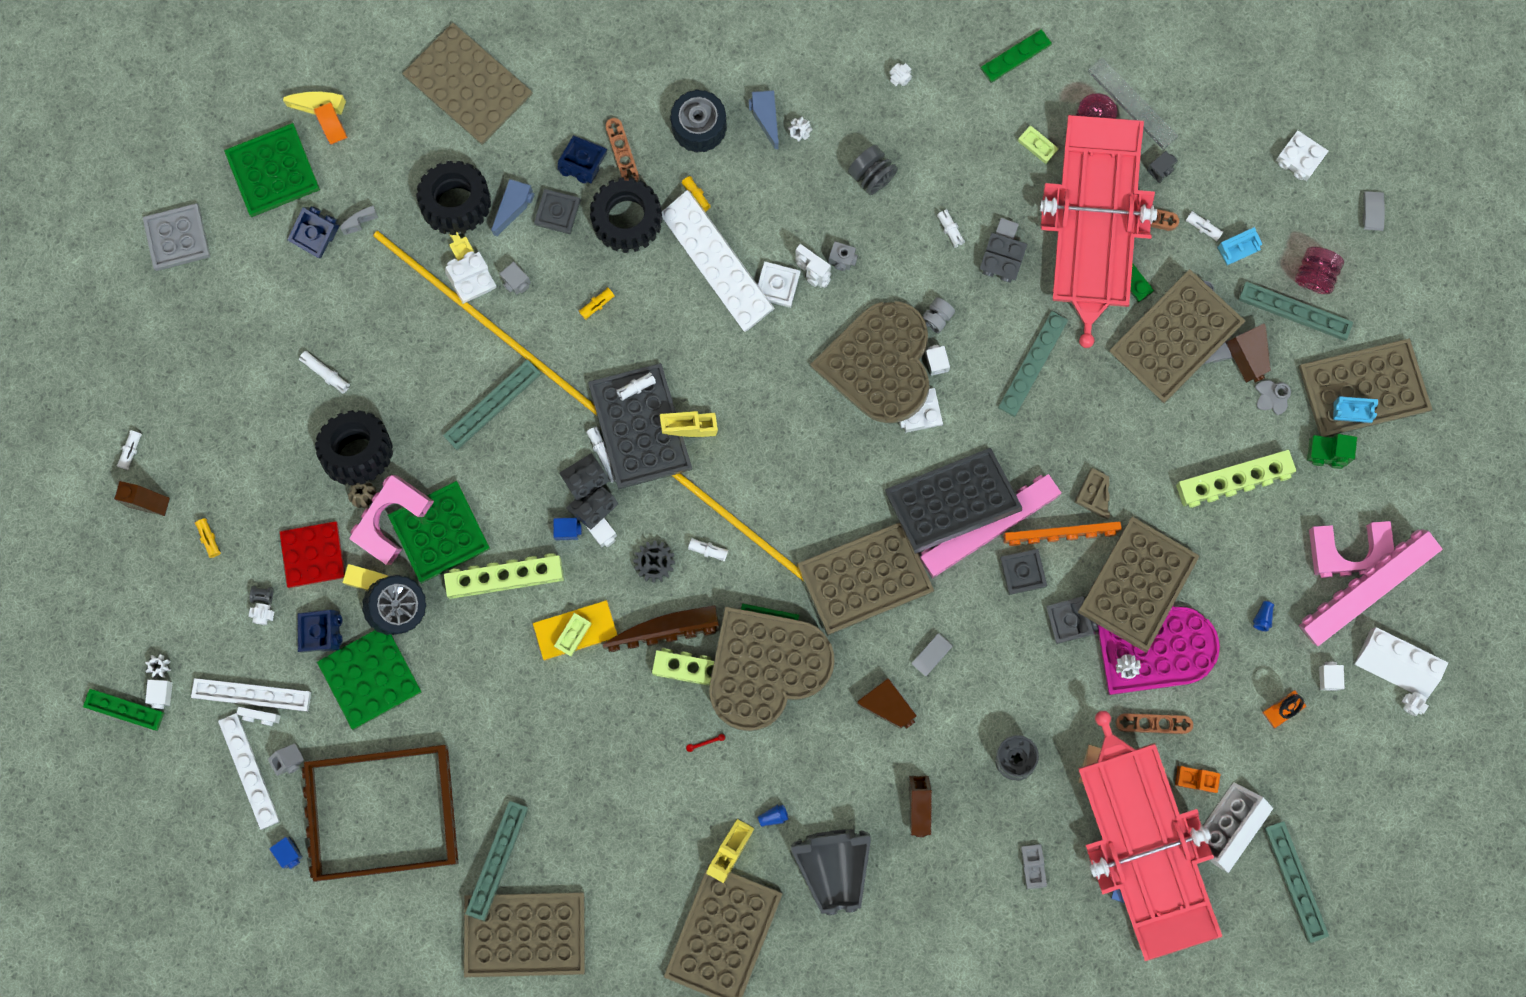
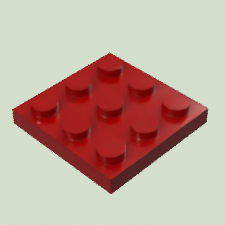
[279,521,345,588]

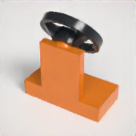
[1262,690,1307,728]

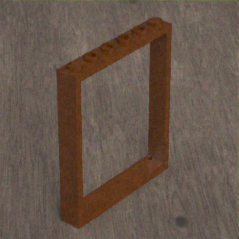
[302,745,459,882]

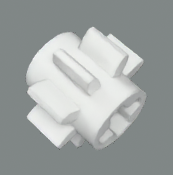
[889,63,912,86]
[788,117,813,141]
[248,603,274,625]
[145,654,171,679]
[1116,654,1141,679]
[1402,692,1429,716]

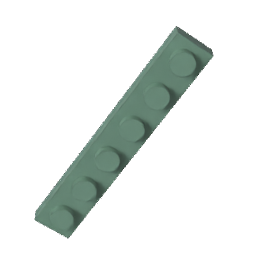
[1238,281,1353,341]
[998,311,1068,417]
[443,359,541,450]
[465,801,528,922]
[1264,821,1329,943]

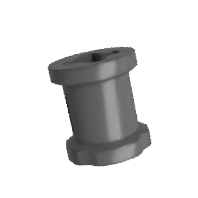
[250,586,273,605]

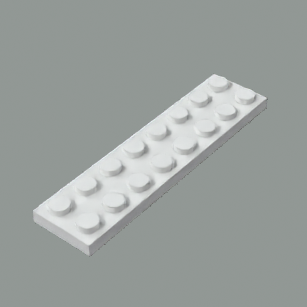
[662,190,775,332]

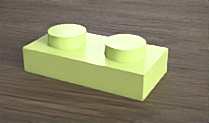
[1018,125,1059,164]
[554,613,592,657]

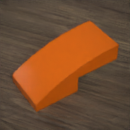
[314,102,348,145]
[1175,766,1220,793]

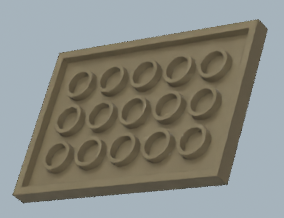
[402,23,533,145]
[1109,269,1245,403]
[1299,338,1432,437]
[1078,516,1200,653]
[797,522,934,636]
[664,864,783,997]
[464,893,585,977]

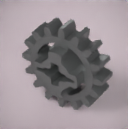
[633,541,676,583]

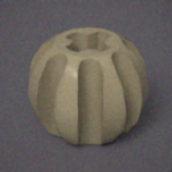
[348,481,377,509]

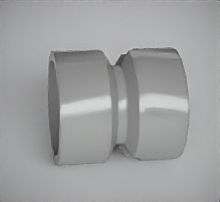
[922,297,955,333]

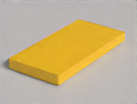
[533,600,617,661]

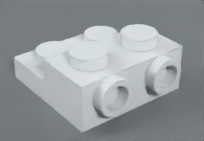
[1276,130,1328,181]
[796,244,831,288]
[445,251,496,304]
[899,388,943,433]

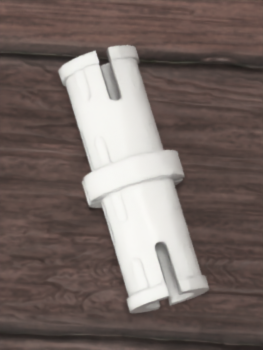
[937,210,965,248]
[1186,211,1223,242]
[617,372,656,401]
[117,430,142,470]
[688,538,728,562]

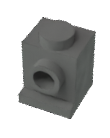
[1147,151,1177,184]

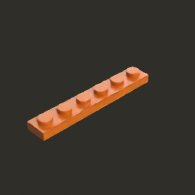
[1003,522,1121,546]

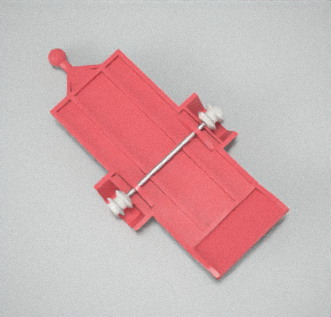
[1040,115,1157,348]
[1078,711,1222,961]

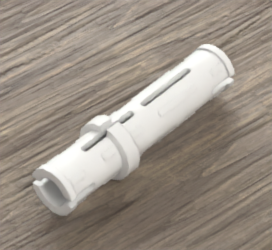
[299,351,350,394]
[586,427,616,483]

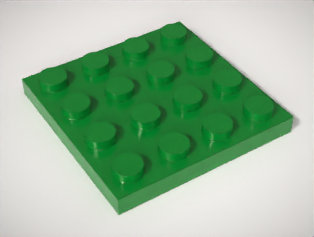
[224,123,320,218]
[388,481,490,584]
[317,630,422,730]

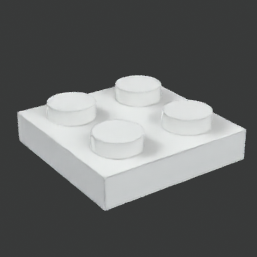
[758,262,801,308]

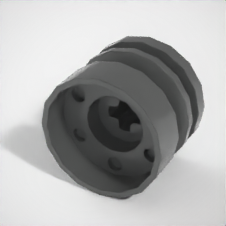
[848,145,898,195]
[996,735,1039,781]

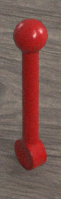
[686,733,726,752]

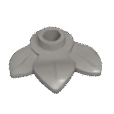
[1255,380,1291,415]

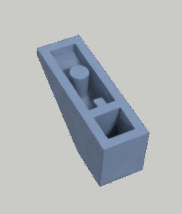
[749,91,778,149]
[491,179,534,236]

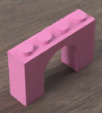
[349,475,434,565]
[1309,521,1394,578]

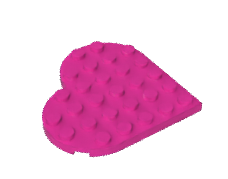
[1098,606,1220,695]

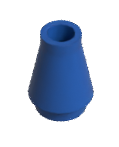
[1253,601,1274,632]
[758,805,789,827]

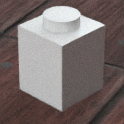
[925,345,950,376]
[587,518,617,547]
[1319,662,1345,691]
[145,680,172,709]

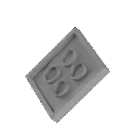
[143,203,211,271]

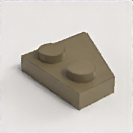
[1074,468,1110,519]

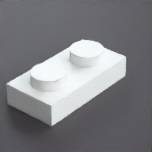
[236,707,281,726]

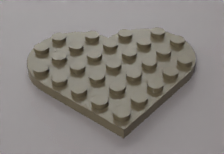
[810,301,929,423]
[710,607,834,731]

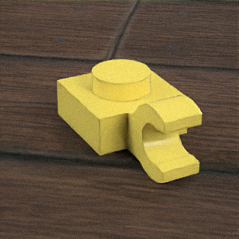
[449,232,475,261]

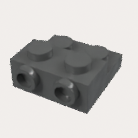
[980,233,1028,283]
[559,453,609,501]
[566,486,618,530]
[1046,596,1099,644]

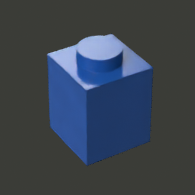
[554,518,582,540]
[269,837,303,869]

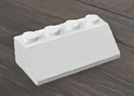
[1354,627,1448,699]
[1203,782,1273,873]

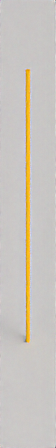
[373,231,804,582]

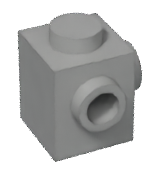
[828,241,858,271]
[500,262,531,295]
[268,743,304,776]

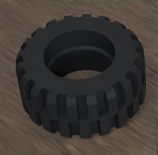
[416,161,491,235]
[590,177,662,253]
[315,410,393,485]

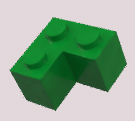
[1307,434,1357,469]

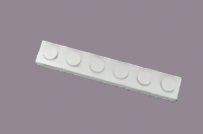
[191,678,311,712]
[218,713,280,830]

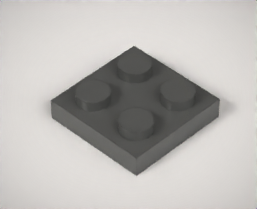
[534,189,581,235]
[1000,549,1047,595]

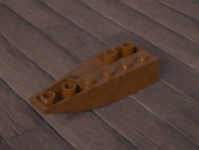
[603,605,719,652]

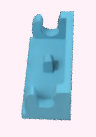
[1218,227,1262,265]
[1333,396,1378,423]

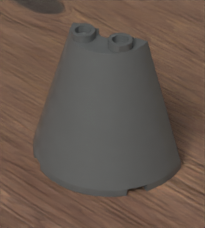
[791,829,871,915]

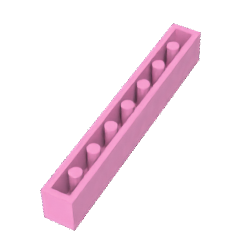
[920,474,1061,579]
[1298,529,1443,646]

